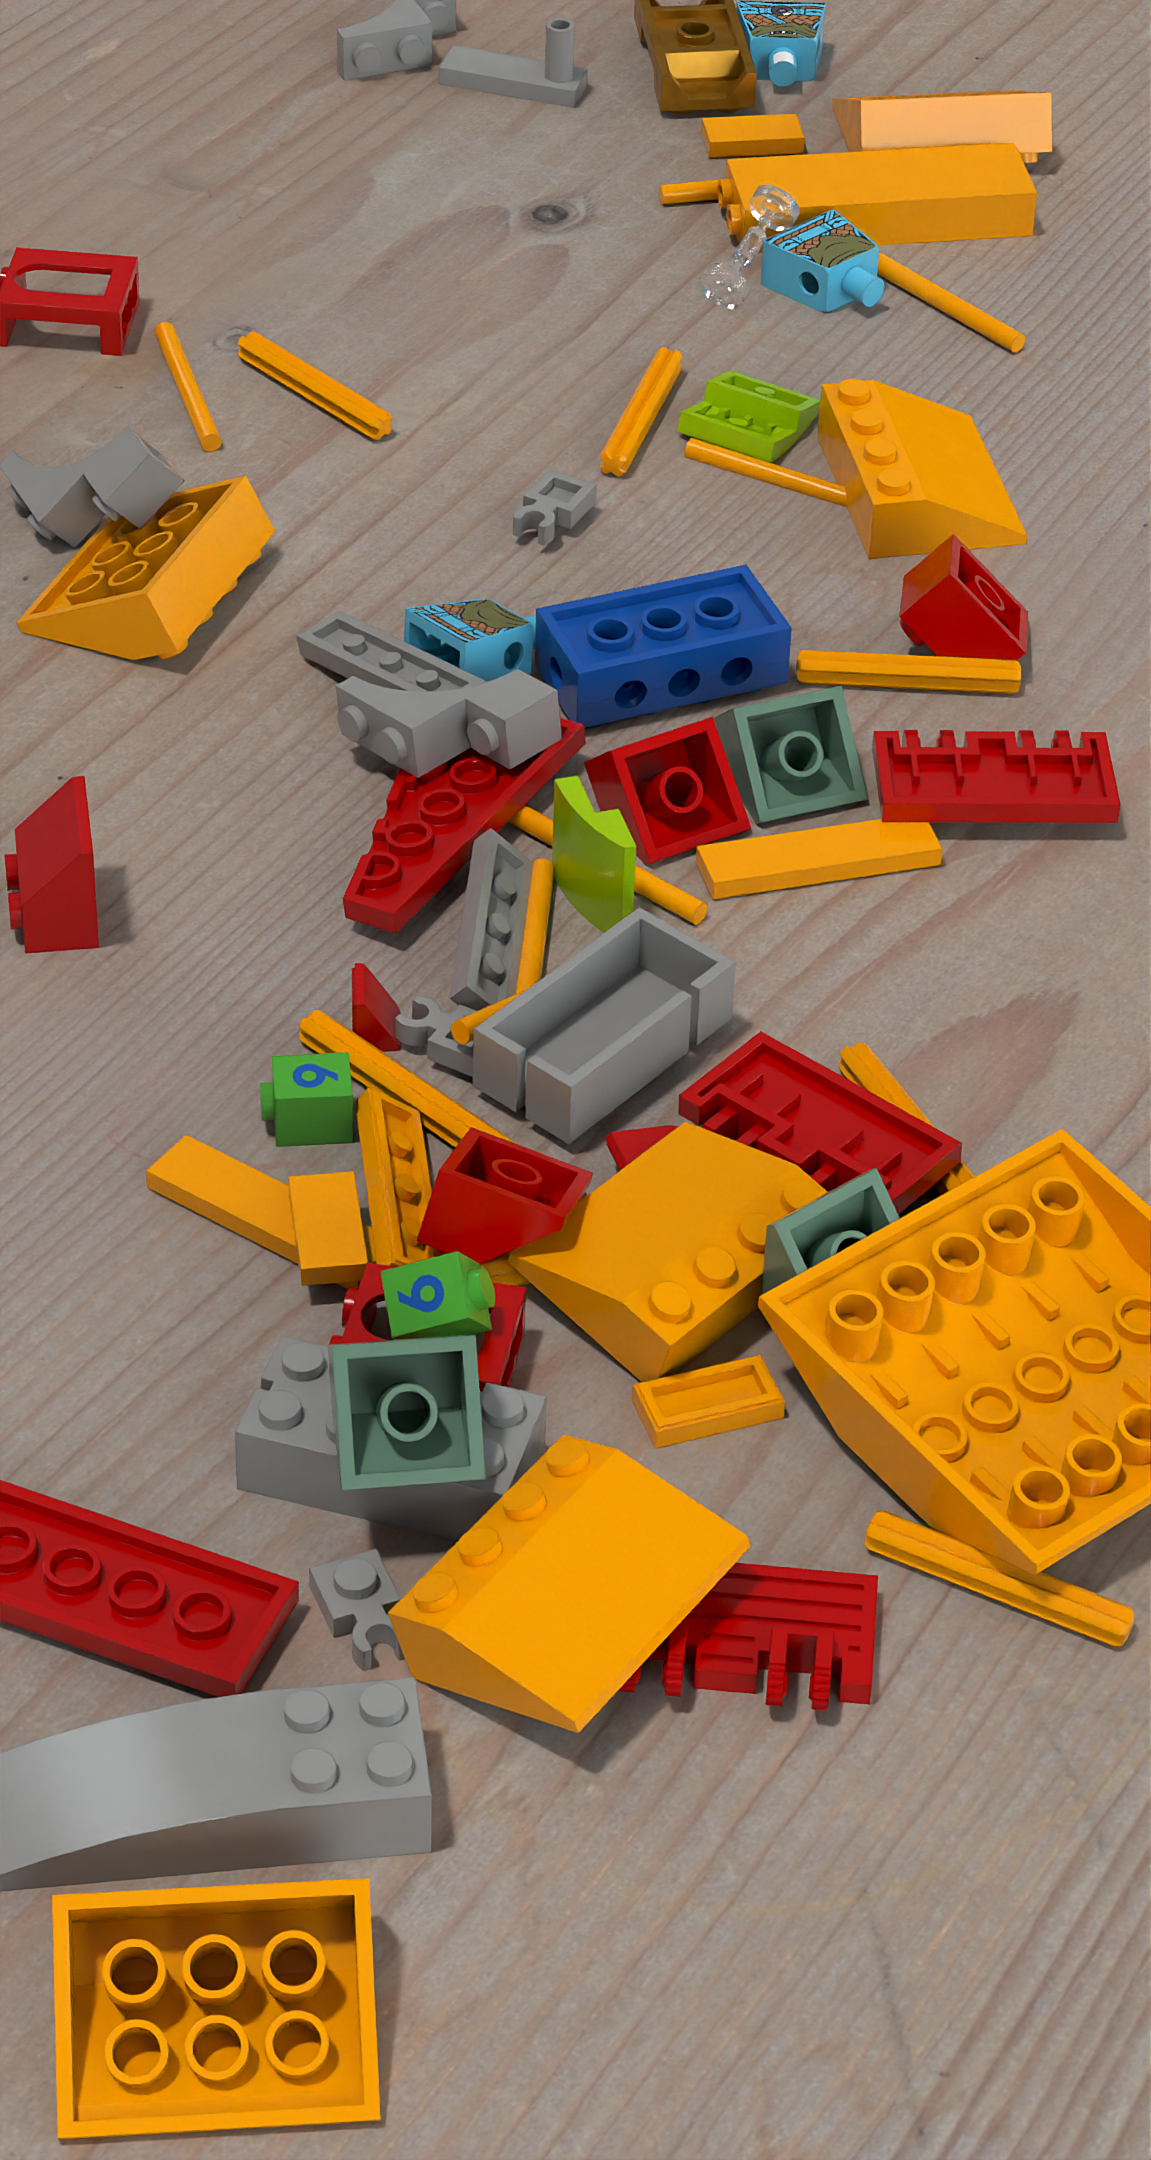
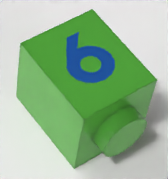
[260,1052,353,1147]
[380,1251,495,1340]

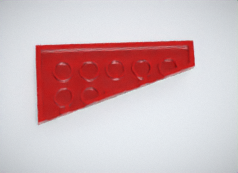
[343,718,586,934]

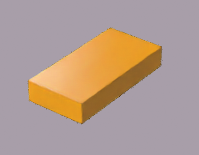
[701,114,805,158]
[288,1171,368,1286]
[632,1355,785,1449]

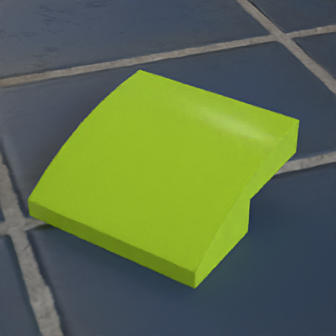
[677,370,820,463]
[552,775,636,933]

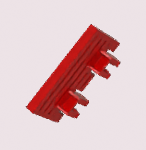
[872,730,1120,823]
[678,1031,962,1214]
[619,1563,878,1711]

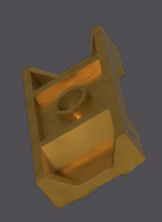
[634,0,757,114]

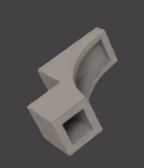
[337,0,456,80]
[0,426,185,548]
[335,669,562,778]

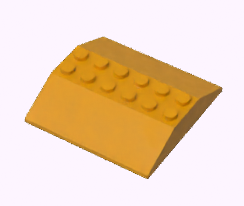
[758,1128,1151,1575]

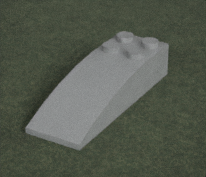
[0,1677,432,1891]

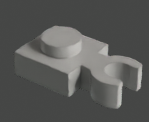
[513,469,597,546]
[395,996,476,1077]
[309,1549,405,1671]

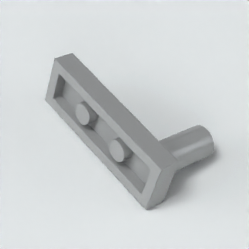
[439,17,588,108]

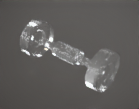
[699,185,800,309]

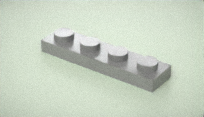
[296,610,486,691]
[450,828,533,1011]

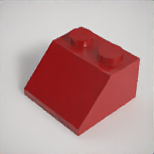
[899,534,1028,660]
[584,717,751,865]
[4,776,99,954]
[416,1127,593,1264]

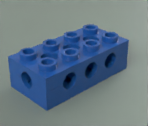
[535,564,792,728]

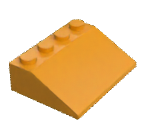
[832,90,1052,163]
[817,379,1027,559]
[16,475,275,660]
[507,1121,828,1382]
[388,1434,751,1733]
[52,1878,381,2140]

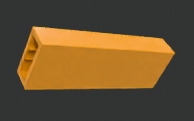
[717,142,1037,254]

